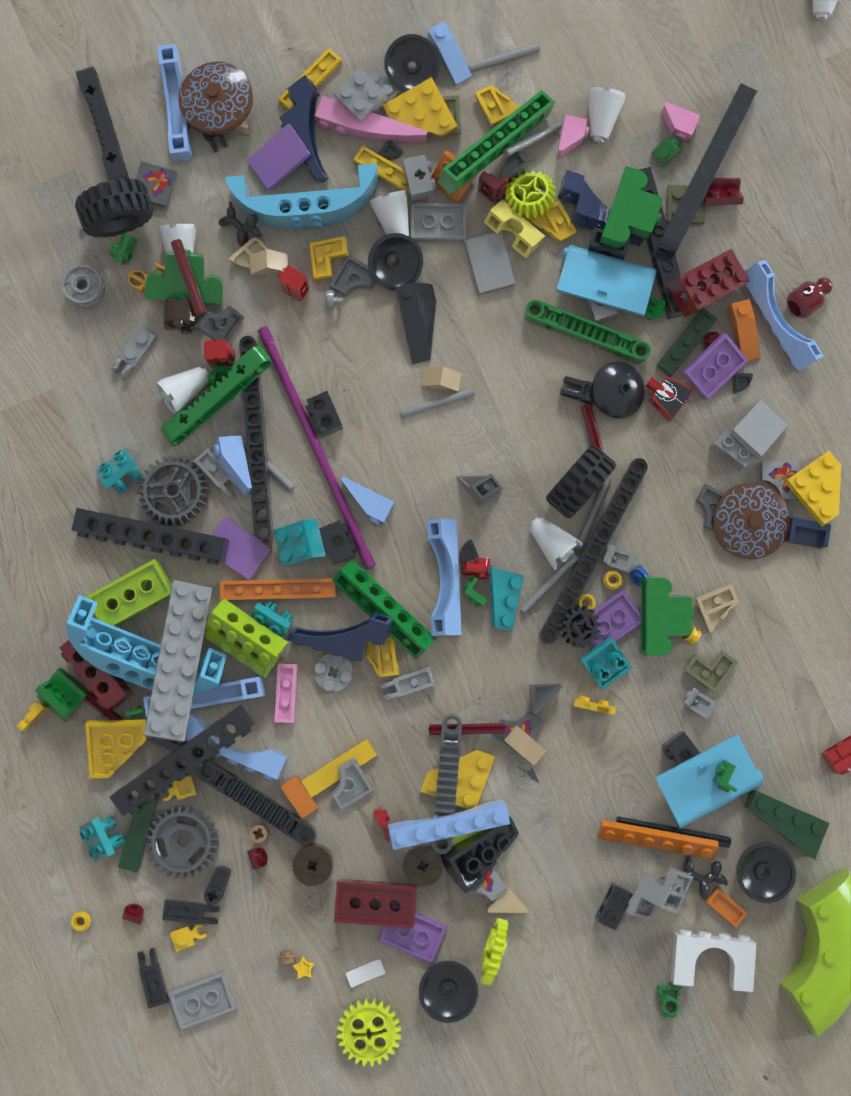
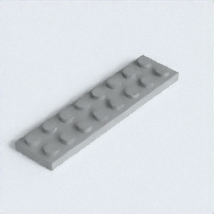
[143,580,212,742]

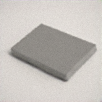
[410,203,467,242]
[465,232,516,295]
[730,400,788,459]
[168,970,237,1031]

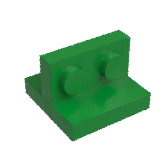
[35,667,89,722]

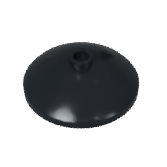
[384,34,440,92]
[368,233,423,291]
[592,361,645,419]
[736,842,796,903]
[419,960,478,1023]

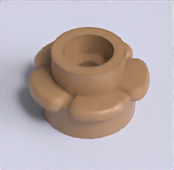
[277,950,297,964]

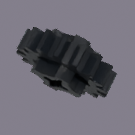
[559,605,601,648]

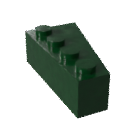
[743,790,830,860]

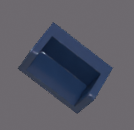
[784,517,831,549]

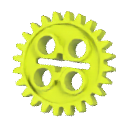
[480,918,508,986]
[337,998,401,1067]

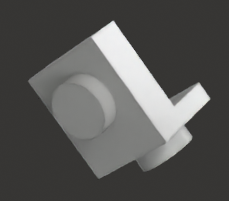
[603,545,636,573]
[684,688,717,720]

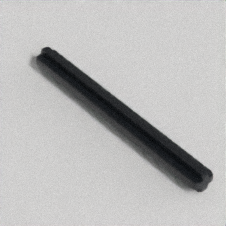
[616,816,731,848]

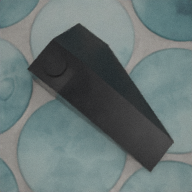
[395,282,436,364]
[440,816,519,893]

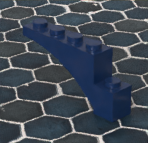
[279,75,329,183]
[557,170,645,247]
[288,613,393,661]

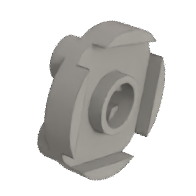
[314,653,353,692]

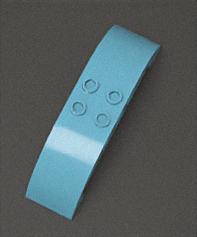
[225,163,378,231]
[66,595,227,695]

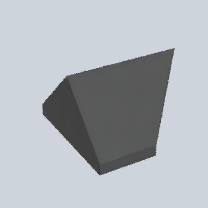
[500,151,529,183]
[457,474,503,506]
[530,684,562,715]

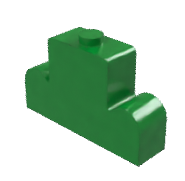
[600,166,663,248]
[145,249,223,304]
[641,576,694,656]

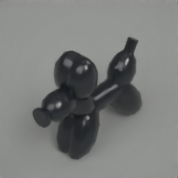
[218,202,263,247]
[682,855,729,900]

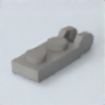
[111,326,157,379]
[193,448,240,499]
[379,666,436,701]

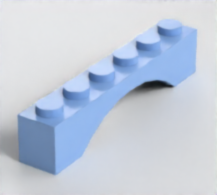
[157,44,192,162]
[744,260,824,371]
[427,518,461,636]
[143,677,265,717]
[185,714,288,781]
[387,799,510,850]

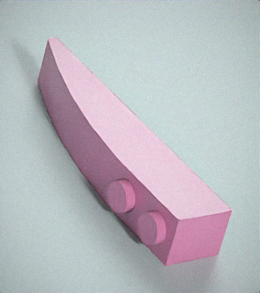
[315,96,428,143]

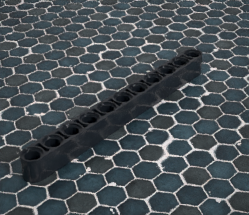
[658,83,757,255]
[239,336,274,542]
[539,458,648,644]

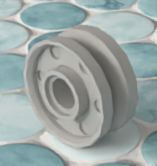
[61,265,105,308]

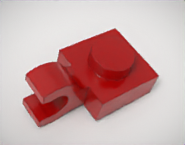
[373,807,391,842]

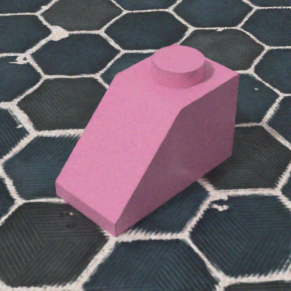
[661,102,700,143]
[556,115,590,158]

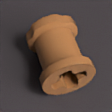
[250,823,270,843]

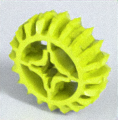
[505,170,556,219]

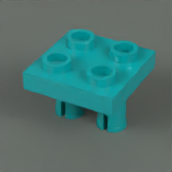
[96,448,143,495]
[251,601,294,639]
[579,637,632,691]
[79,815,125,863]

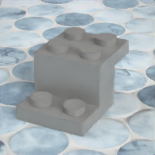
[334,66,401,122]
[627,867,693,920]

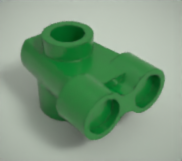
[110,233,138,264]
[657,985,681,1018]

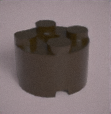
[163,297,202,334]
[293,843,334,886]
[403,843,443,887]

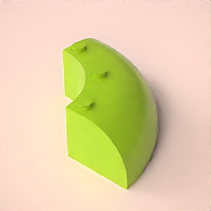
[779,868,851,1038]

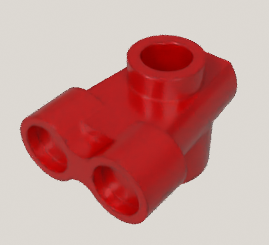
[461,558,493,579]

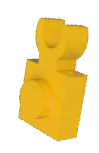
[16,702,49,732]
[160,775,198,801]
[170,923,208,952]

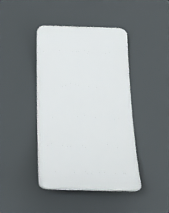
[346,959,386,988]

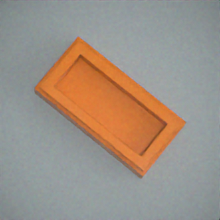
[280,775,318,819]
[704,886,748,928]

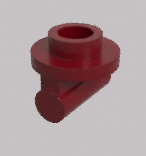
[703,332,720,350]
[247,847,268,870]
[122,904,144,925]

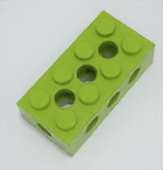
[86,559,172,627]
[204,599,288,678]

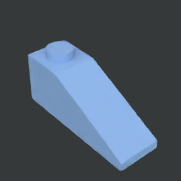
[428,21,472,86]
[213,435,252,496]
[341,476,394,525]

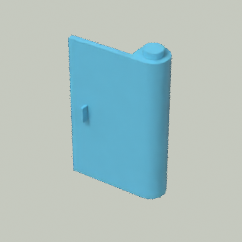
[556,245,656,316]
[655,734,764,829]

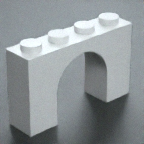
[670,929,756,992]

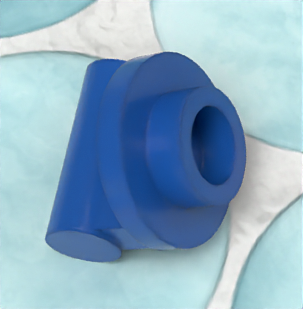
[630,564,649,587]

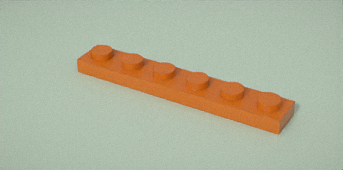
[220,578,336,601]
[598,820,719,860]

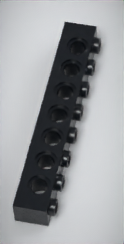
[639,167,683,320]
[71,508,229,565]
[109,704,254,816]

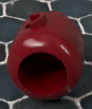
[787,277,833,318]

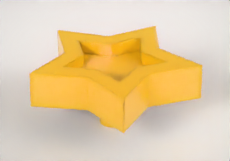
[292,956,315,979]

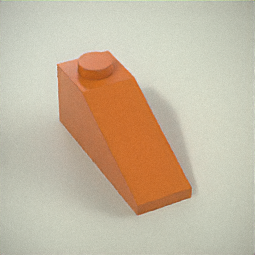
[726,299,761,361]

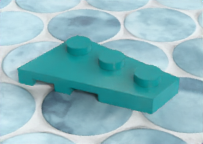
[488,566,524,632]

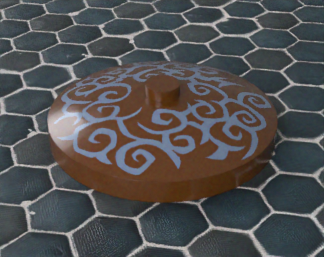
[178,61,253,135]
[712,483,790,559]

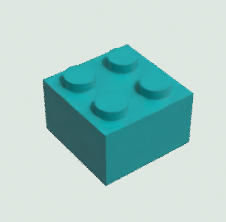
[273,519,326,567]

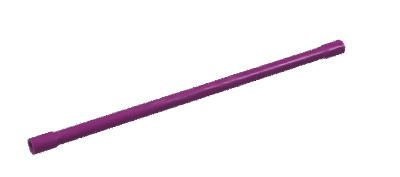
[257,326,376,569]

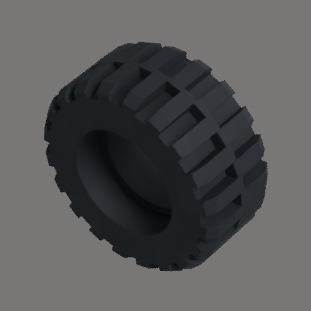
[75,178,154,238]
[546,445,616,519]

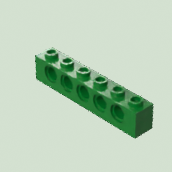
[332,559,437,660]

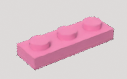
[274,664,298,723]

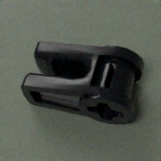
[559,376,594,405]
[203,865,231,905]

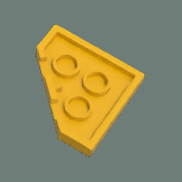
[383,77,458,137]
[785,451,841,527]
[85,720,147,779]
[420,749,495,810]

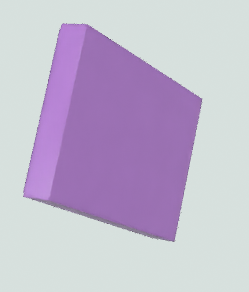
[247,124,311,191]
[682,333,748,400]
[203,517,272,580]
[577,589,641,648]
[378,903,448,964]

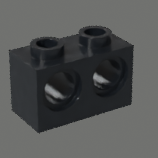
[305,391,343,437]
[595,882,633,931]

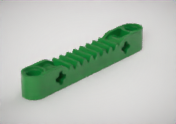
[524,300,651,364]
[160,345,272,446]

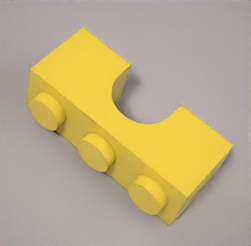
[484,200,545,259]

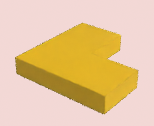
[309,236,349,281]

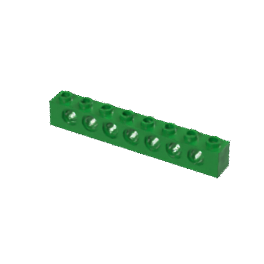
[438,90,555,195]

